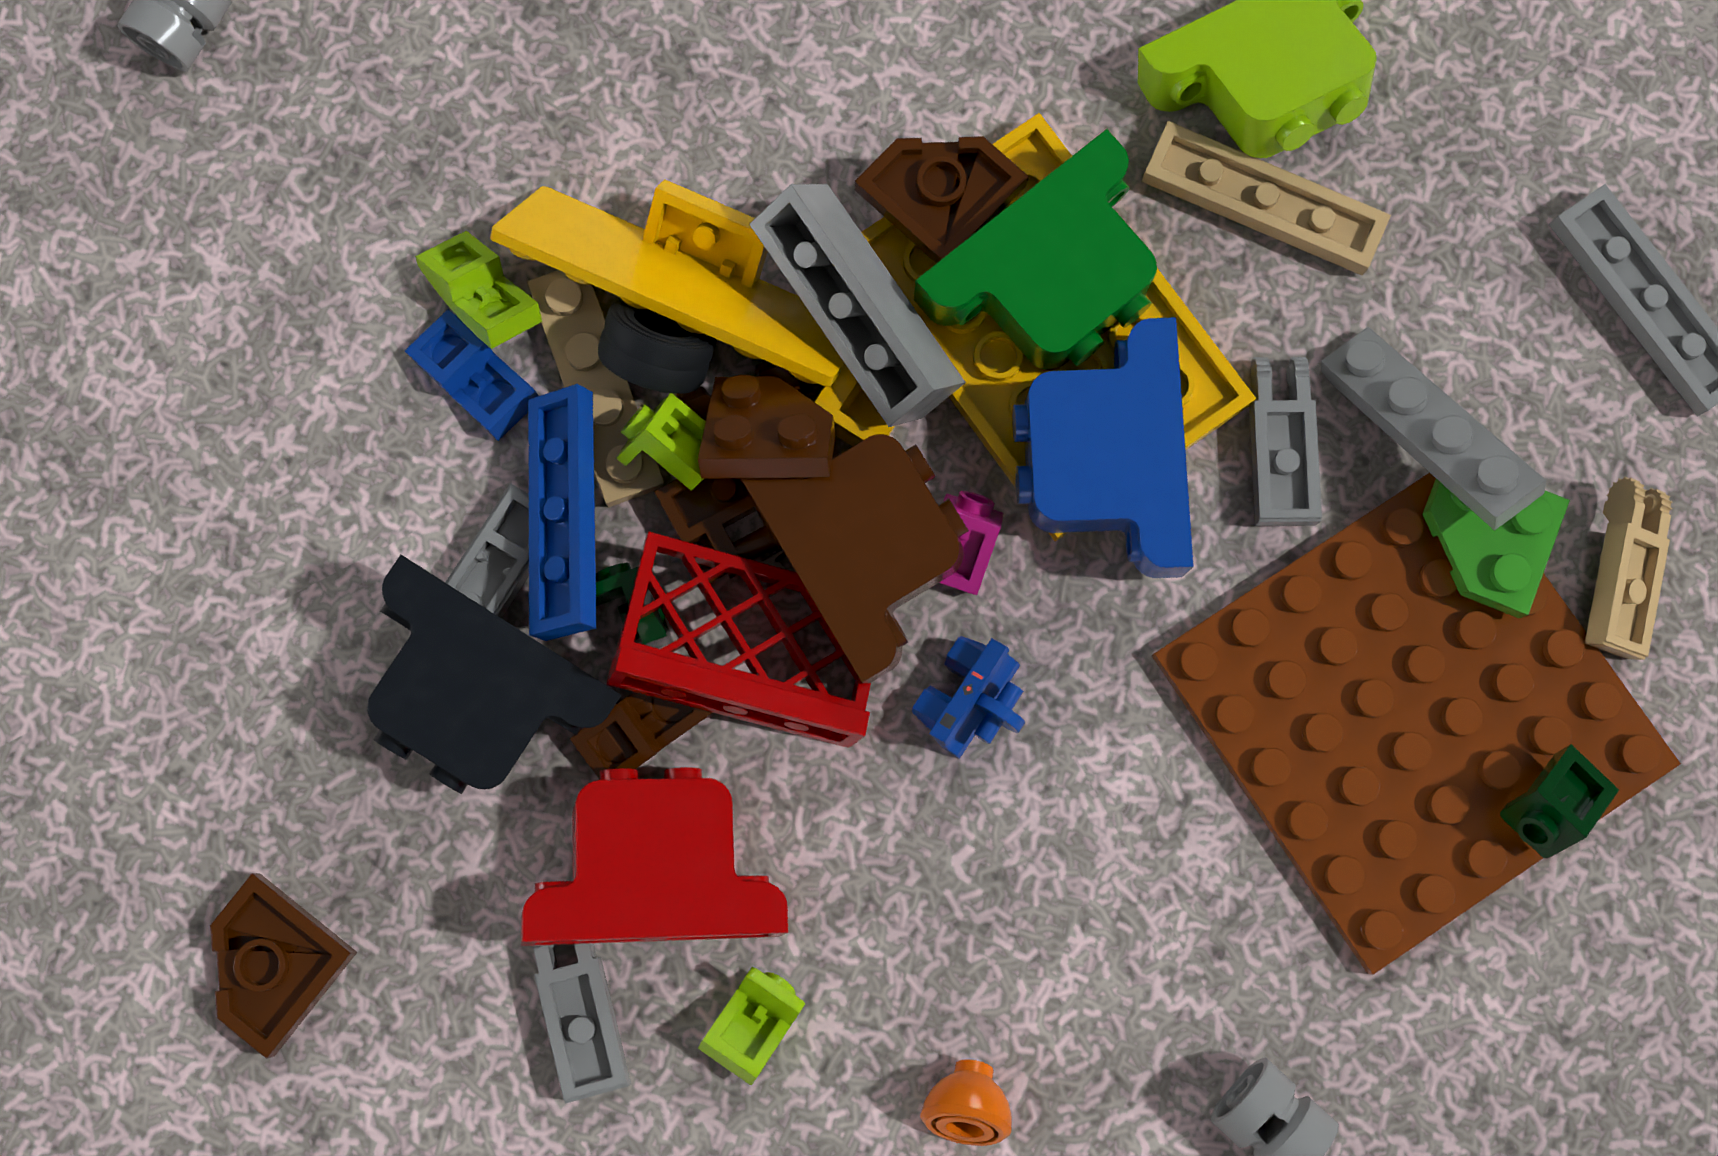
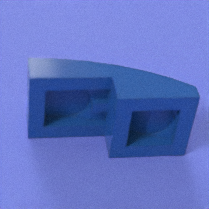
[405,309,539,441]

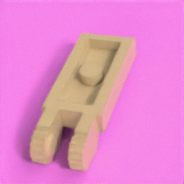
[1585,477,1672,660]

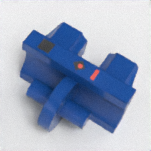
[912,636,1025,759]

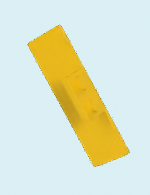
[490,179,845,387]

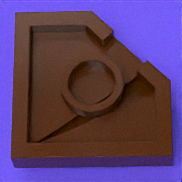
[855,136,1029,264]
[698,375,836,479]
[210,873,357,1059]

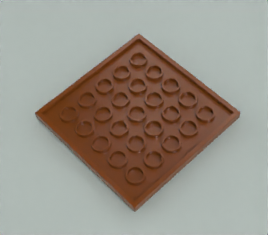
[1151,472,1681,975]

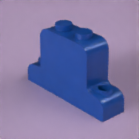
[1012,317,1194,578]

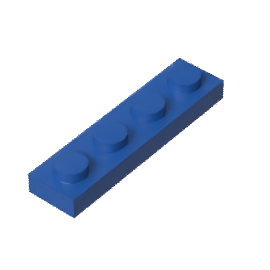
[528,384,596,641]

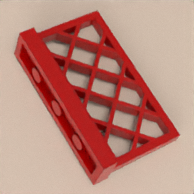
[606,531,871,748]

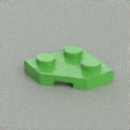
[1422,479,1570,619]

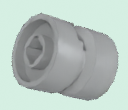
[117,0,232,72]
[1210,1057,1339,1156]

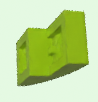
[415,231,542,349]

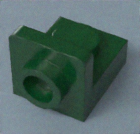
[596,562,674,648]
[1500,744,1619,858]

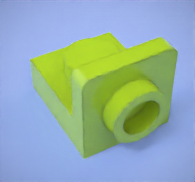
[616,393,706,490]

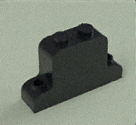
[367,554,621,794]

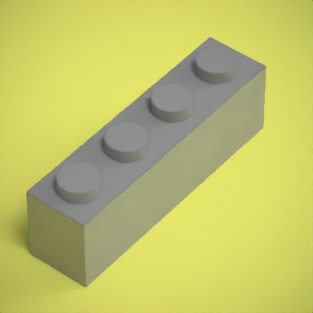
[749,184,966,427]

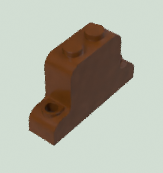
[741,434,969,684]

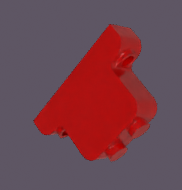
[521,767,789,946]

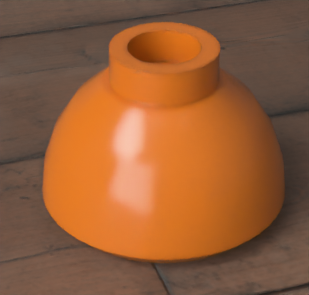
[920,1059,1012,1146]

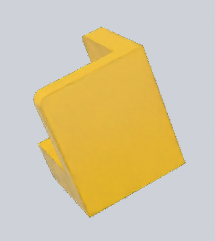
[815,364,895,446]

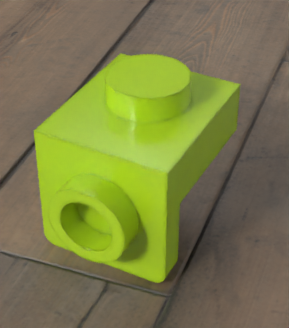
[698,967,805,1085]

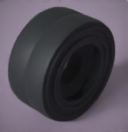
[598,299,716,393]

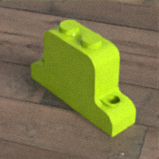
[1137,0,1377,158]

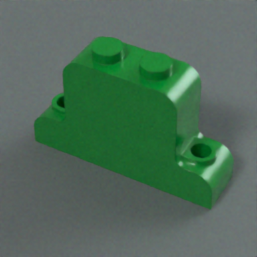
[914,129,1157,370]

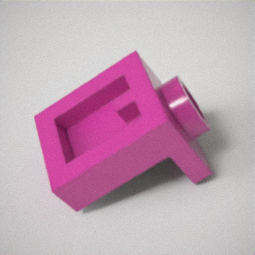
[939,491,1004,596]

